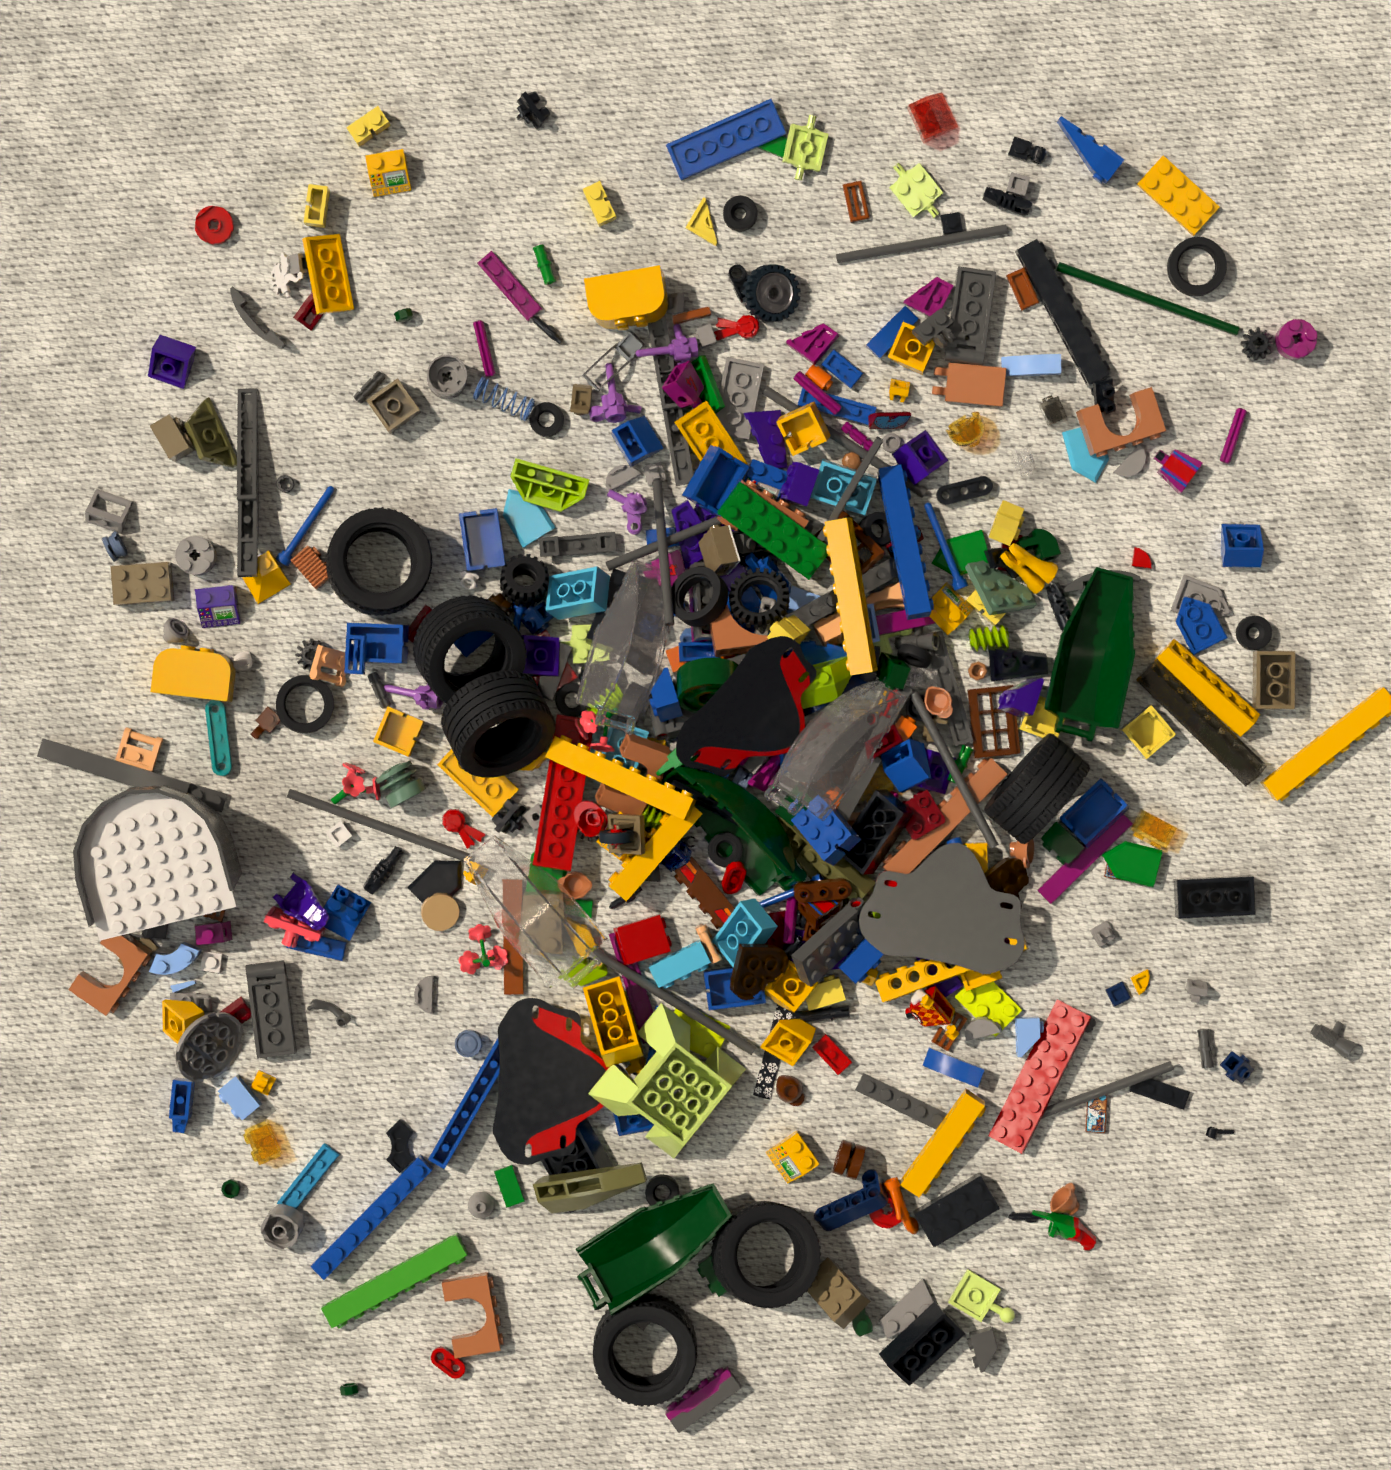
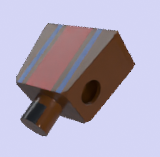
[798,890,843,930]

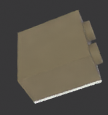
[698,525,740,576]

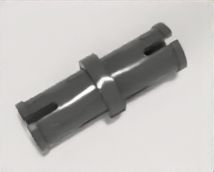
[1197,1029,1214,1068]

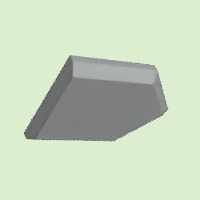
[1170,575,1231,618]

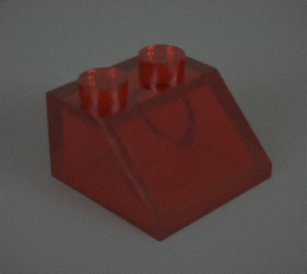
[907,92,958,144]

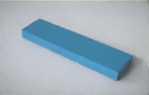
[277,1143,340,1209]

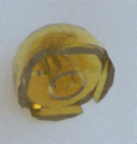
[946,412,985,448]

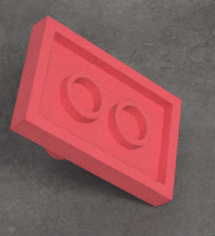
[264,906,326,948]

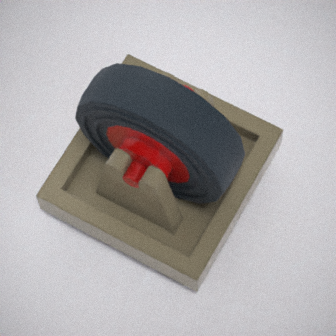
[599,813,645,855]

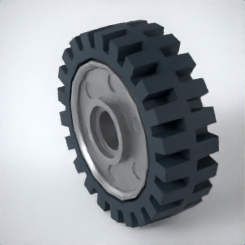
[742,264,801,322]

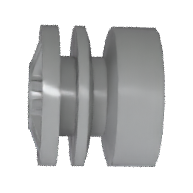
[427,354,467,399]

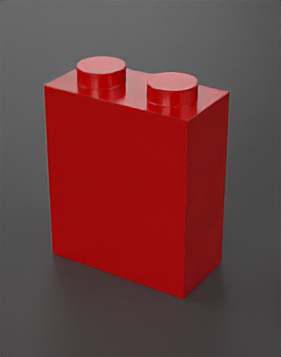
[613,915,672,965]

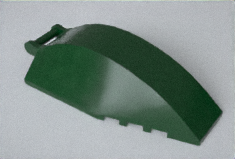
[1044,567,1135,742]
[662,766,807,896]
[576,1183,733,1315]

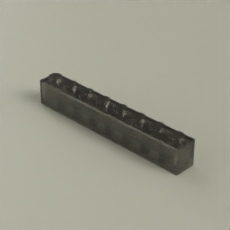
[1136,659,1267,787]

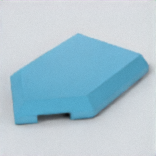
[1062,427,1109,483]
[503,489,555,548]

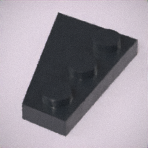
[988,646,1048,682]

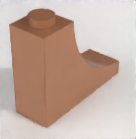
[709,605,768,657]

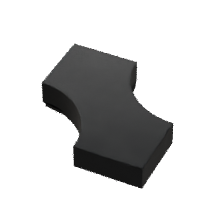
[386,1119,414,1173]

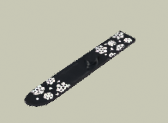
[753,1004,793,1100]

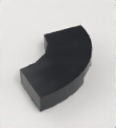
[984,548,1029,578]

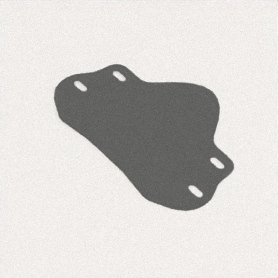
[859,843,1025,974]

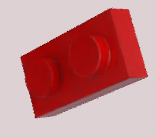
[812,1034,852,1075]

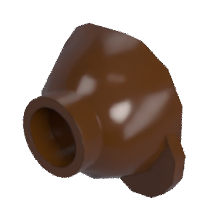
[776,1075,805,1106]

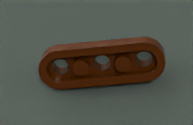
[793,878,852,903]

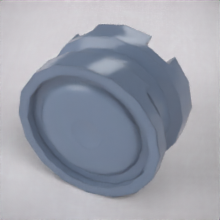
[102,531,128,562]
[732,767,753,789]
[455,1029,482,1057]

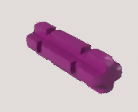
[841,422,873,451]

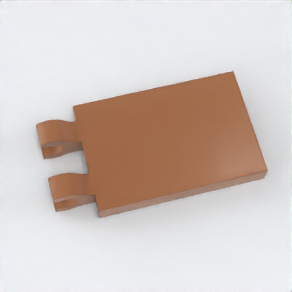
[932,363,1006,407]

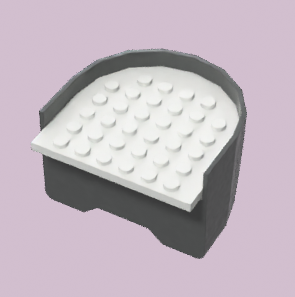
[73,786,242,941]

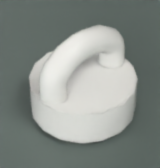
[233,651,253,671]

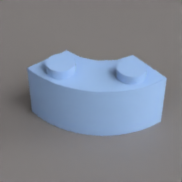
[149,942,202,975]

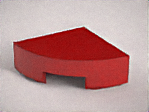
[1132,547,1151,569]

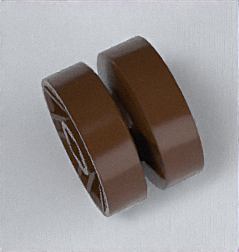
[832,1139,866,1180]

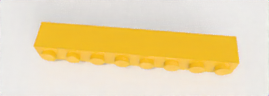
[823,517,878,675]
[1260,687,1391,801]
[545,735,696,821]

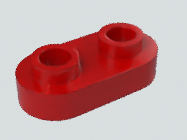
[721,862,746,894]
[431,1346,466,1379]

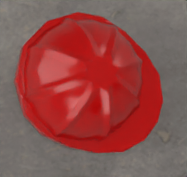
[574,801,608,837]

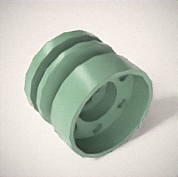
[375,761,426,808]

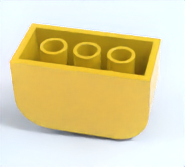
[584,265,668,331]
[150,645,236,702]
[583,976,644,1067]

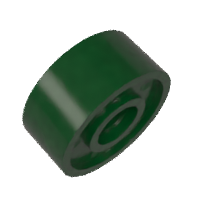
[677,658,739,713]

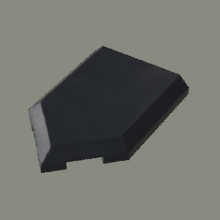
[407,860,462,903]

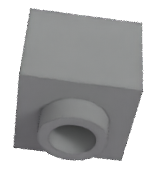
[288,253,309,276]
[693,324,717,349]
[523,803,542,830]

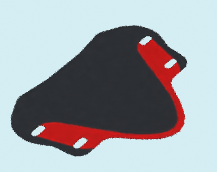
[676,636,817,777]
[492,998,609,1165]

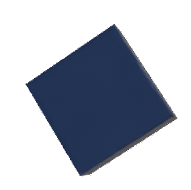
[1105,981,1131,1007]

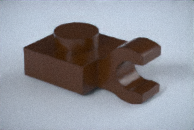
[250,706,280,740]

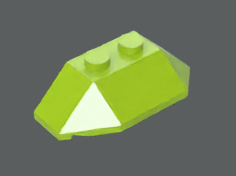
[510,458,590,512]
[798,656,852,709]

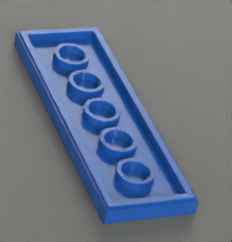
[666,98,787,180]

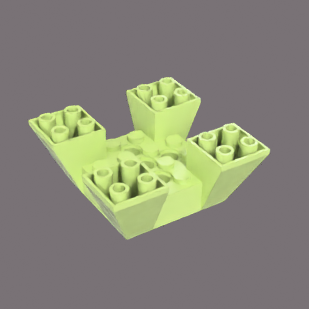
[588,1003,746,1158]

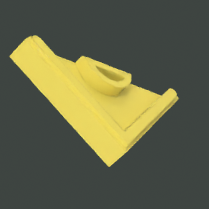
[685,197,717,246]

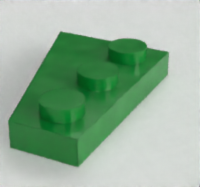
[691,355,725,414]

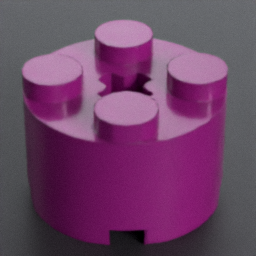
[1275,319,1317,360]

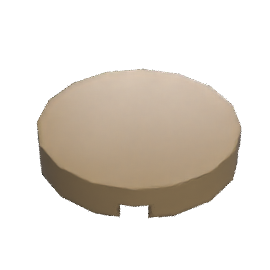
[421,893,460,931]

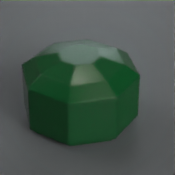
[394,308,414,323]
[221,1179,241,1199]
[340,1383,359,1397]

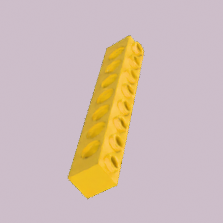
[875,938,1029,1003]

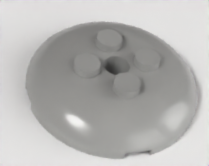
[175,1012,244,1082]

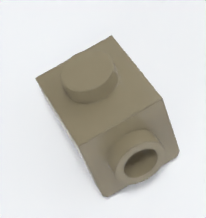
[570,384,592,415]
[922,715,948,742]

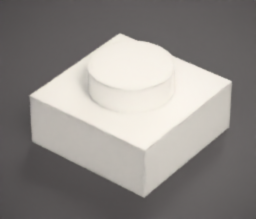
[325,821,353,848]
[200,951,223,973]

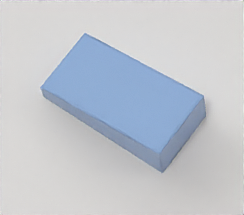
[170,980,197,993]

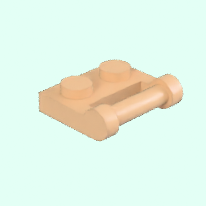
[310,645,346,687]
[115,727,163,771]
[695,924,722,964]

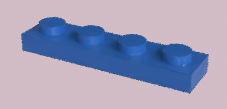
[798,387,877,426]

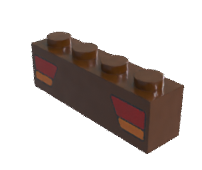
[674,856,735,929]

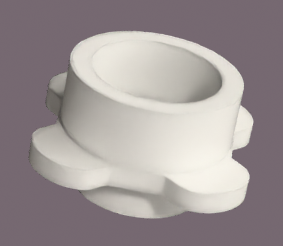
[460,571,479,590]

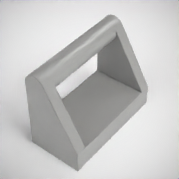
[85,489,133,534]

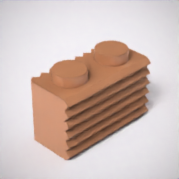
[290,546,329,590]

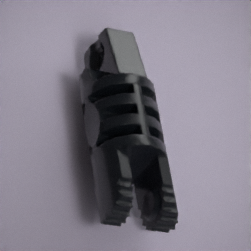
[982,187,1033,216]
[1046,583,1071,631]

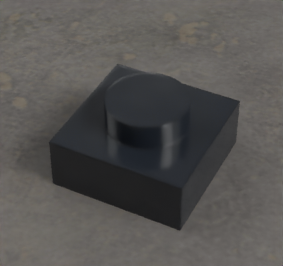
[940,212,963,235]

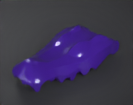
[273,872,329,931]

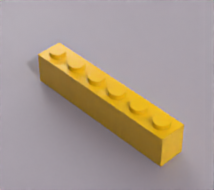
[1154,639,1261,737]
[608,806,702,901]
[900,1088,986,1198]

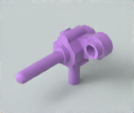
[636,324,698,365]
[589,363,641,423]
[607,489,647,535]
[383,684,443,710]

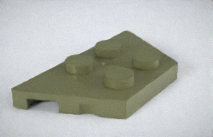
[184,397,237,468]

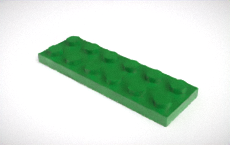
[717,482,828,580]

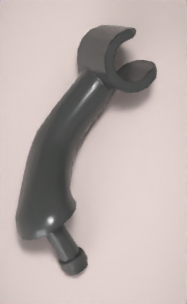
[307,999,351,1027]

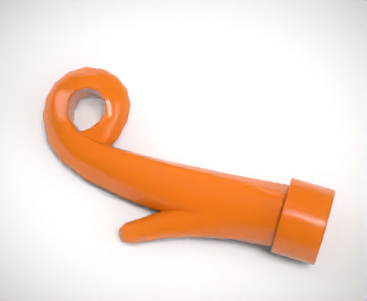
[883,1177,919,1235]

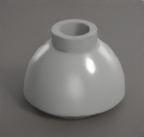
[163,618,189,644]
[468,1192,495,1219]

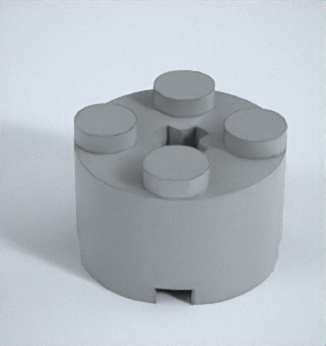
[175,536,217,575]
[261,1204,304,1250]

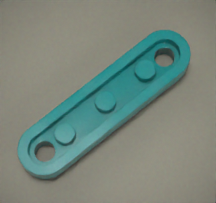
[205,700,232,776]

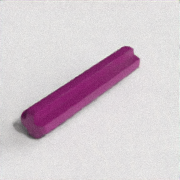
[473,320,495,377]
[793,371,841,415]
[1220,408,1247,464]
[783,896,798,944]

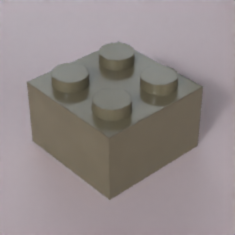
[366,378,421,434]
[150,414,195,462]

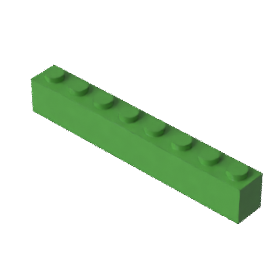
[321,1233,468,1329]

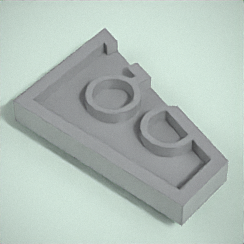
[879,1279,933,1338]

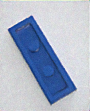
[286,935,347,961]

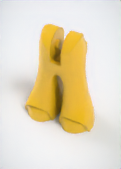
[1000,543,1058,594]

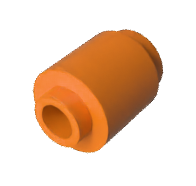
[805,364,834,391]

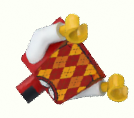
[905,986,959,1040]

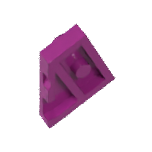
[903,277,954,317]
[786,323,839,365]
[747,755,785,796]

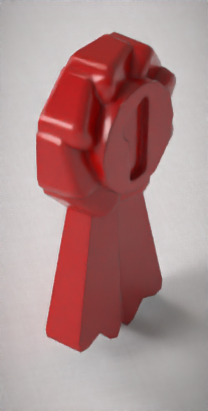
[714,315,759,341]
[442,809,485,849]

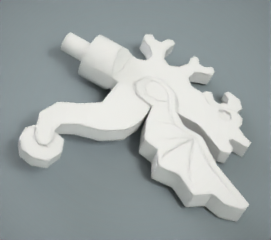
[271,252,304,298]

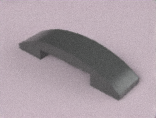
[230,286,286,348]
[539,532,617,557]
[1062,570,1141,593]

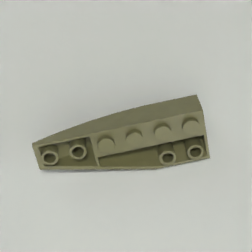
[778,817,876,909]
[533,1162,647,1213]

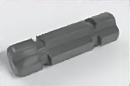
[354,371,385,404]
[368,672,391,709]

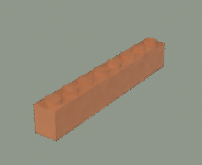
[882,758,1007,874]

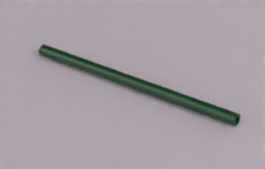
[1056,262,1240,336]

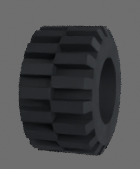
[500,554,549,607]

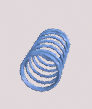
[473,376,535,422]

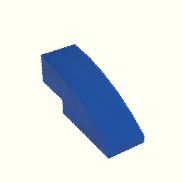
[865,306,919,360]
[679,641,721,663]
[922,1048,984,1088]

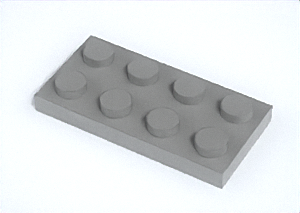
[716,357,764,440]

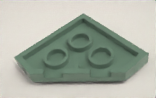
[965,561,1037,616]

